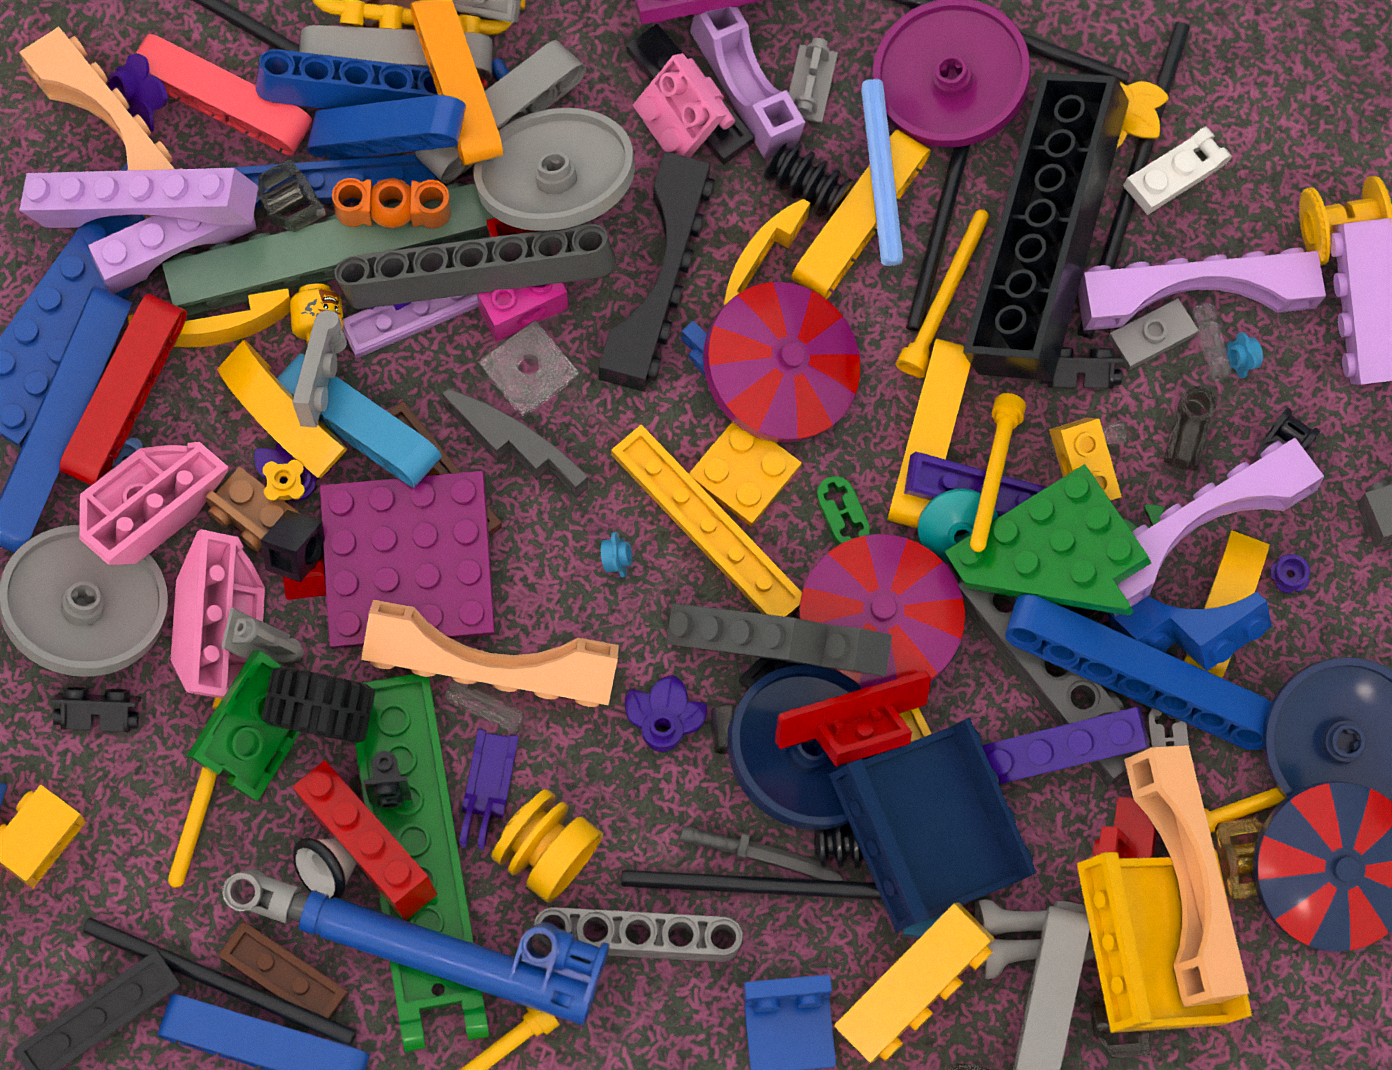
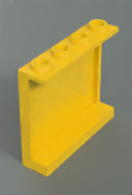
[1077,850,1252,1033]

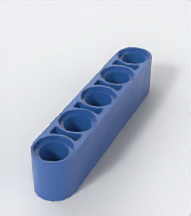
[255,49,438,109]
[307,95,466,160]
[157,994,370,1070]

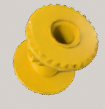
[1299,176,1392,266]

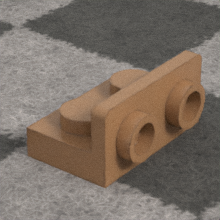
[205,466,300,552]

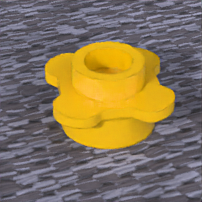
[263,460,305,501]

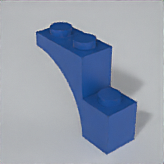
[1107,591,1272,671]

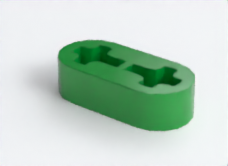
[816,476,870,546]

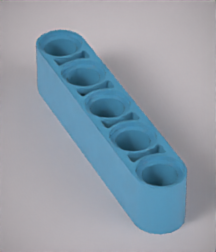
[277,353,442,488]

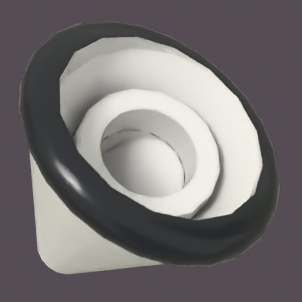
[293,838,357,899]

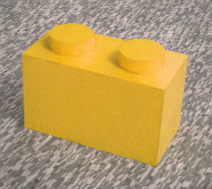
[0,785,86,889]

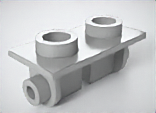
[789,38,838,124]
[221,608,304,666]

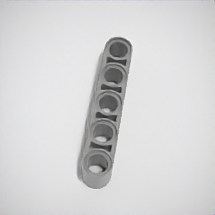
[299,25,493,82]
[415,40,586,183]
[1013,906,1090,1070]
[534,907,743,962]

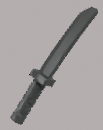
[679,825,843,881]

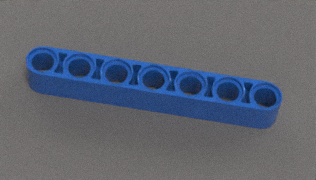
[0,285,132,553]
[1005,594,1271,750]

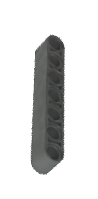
[334,224,616,309]

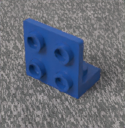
[743,975,836,1070]

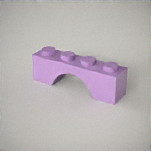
[690,7,805,159]
[88,215,256,294]

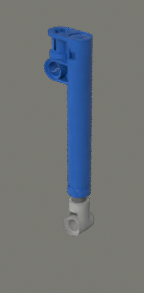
[223,869,610,1026]

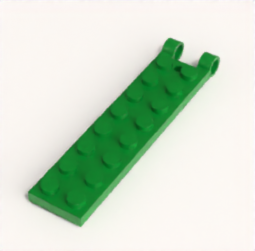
[355,674,490,1052]

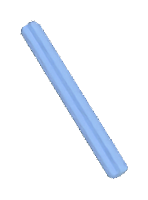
[861,79,903,266]

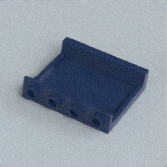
[829,718,1037,932]

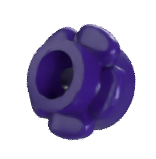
[1270,554,1311,593]

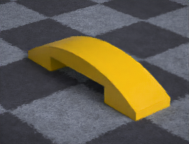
[724,199,810,305]
[128,289,291,347]
[217,340,347,479]
[1184,530,1270,679]

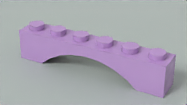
[19,168,258,228]
[1077,248,1326,331]
[1113,438,1324,617]

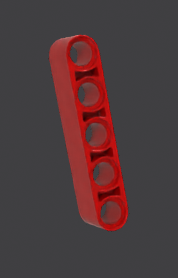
[59,293,187,485]

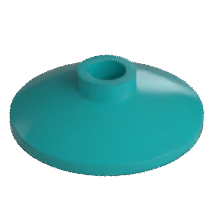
[917,489,998,563]

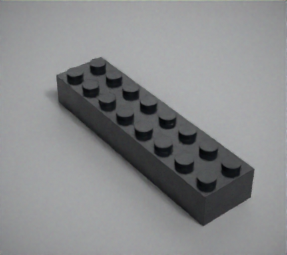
[963,73,1129,381]

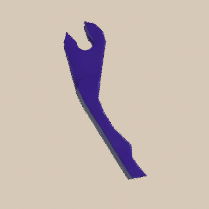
[460,729,519,850]

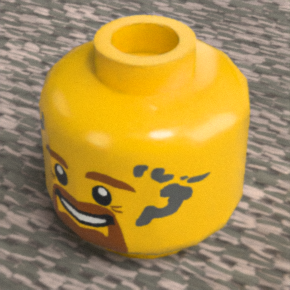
[290,284,344,344]

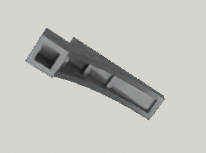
[666,603,892,677]

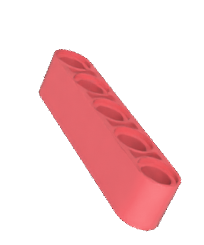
[136,34,313,156]

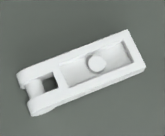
[1123,127,1232,215]

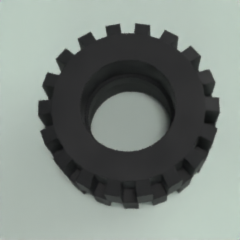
[261,667,376,743]

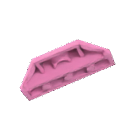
[79,442,229,565]
[171,529,265,699]

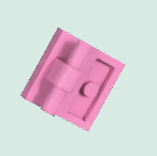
[632,53,736,158]

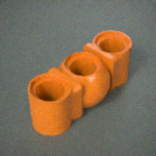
[332,178,451,229]

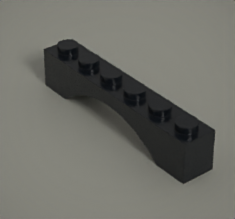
[599,151,715,392]

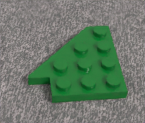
[944,464,1151,616]

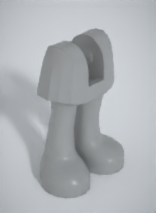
[974,899,1096,980]

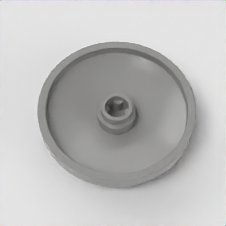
[474,108,635,231]
[0,525,168,677]

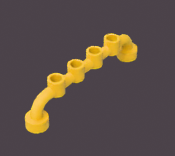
[312,0,526,35]

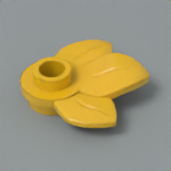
[1116,81,1168,149]

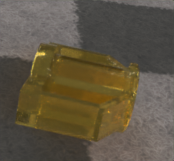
[1215,817,1263,900]

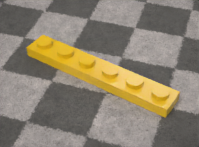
[611,424,802,617]

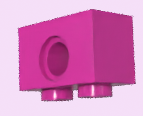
[477,282,568,342]

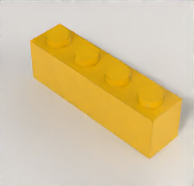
[834,903,995,1063]

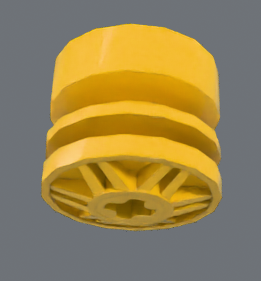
[492,789,603,903]

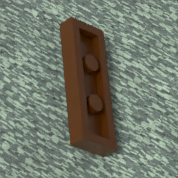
[218,921,349,1019]

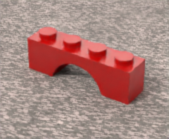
[292,760,437,921]

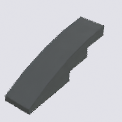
[442,388,588,499]

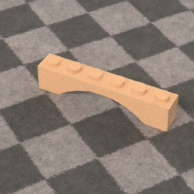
[19,27,183,219]
[361,600,619,707]
[1124,745,1249,1007]

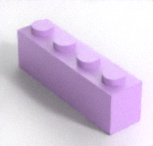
[1330,218,1392,385]

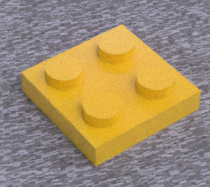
[689,422,802,527]

